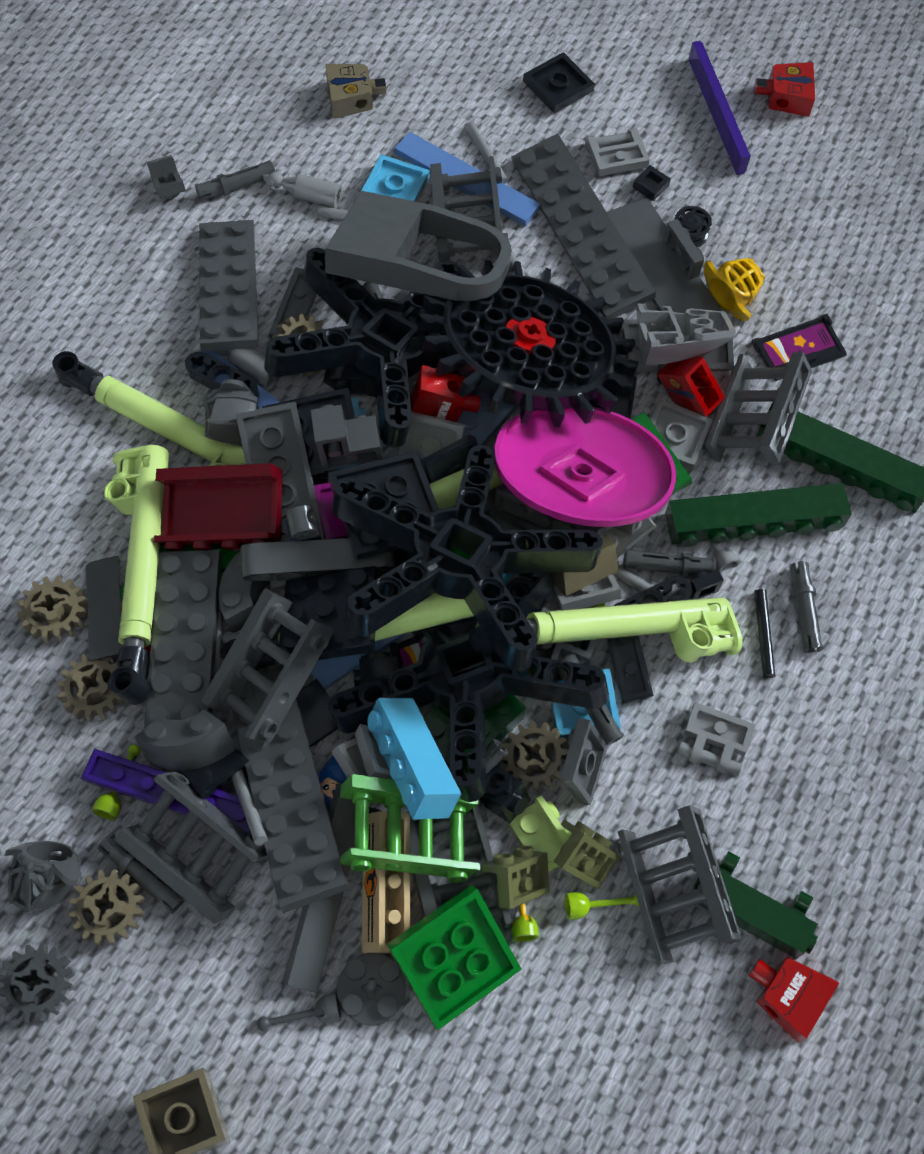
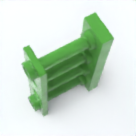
[340,774,480,883]

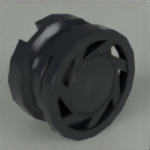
[674,206,712,248]

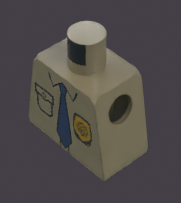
[325,64,386,119]

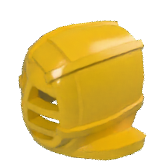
[704,258,765,321]

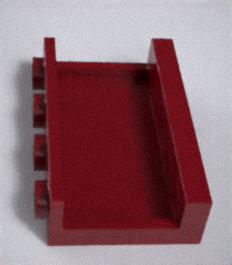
[154,463,283,551]

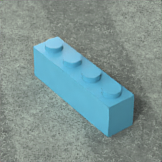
[367,698,461,819]

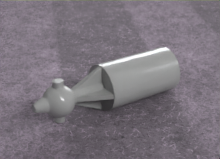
[262,169,342,208]
[224,348,278,388]

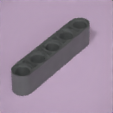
[240,538,396,581]

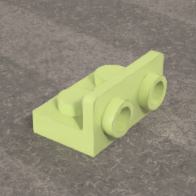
[506,795,572,873]

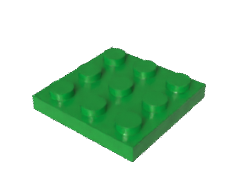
[386,885,522,1030]

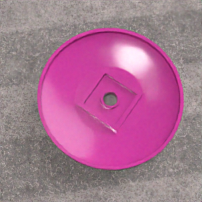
[494,407,676,527]

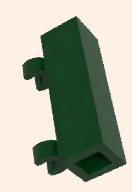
[692,851,818,959]

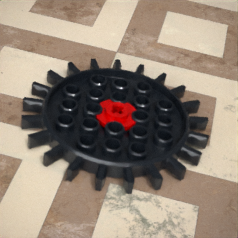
[417,260,639,427]

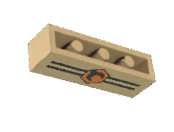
[362,811,410,953]

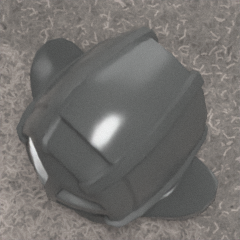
[202,379,259,444]
[4,840,81,912]

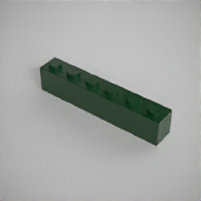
[756,402,924,513]
[665,483,852,547]

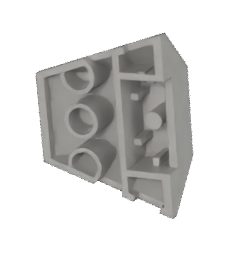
[637,303,736,365]

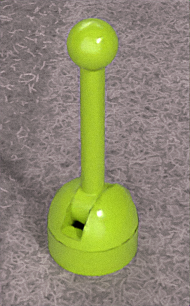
[91,745,140,821]
[564,892,639,920]

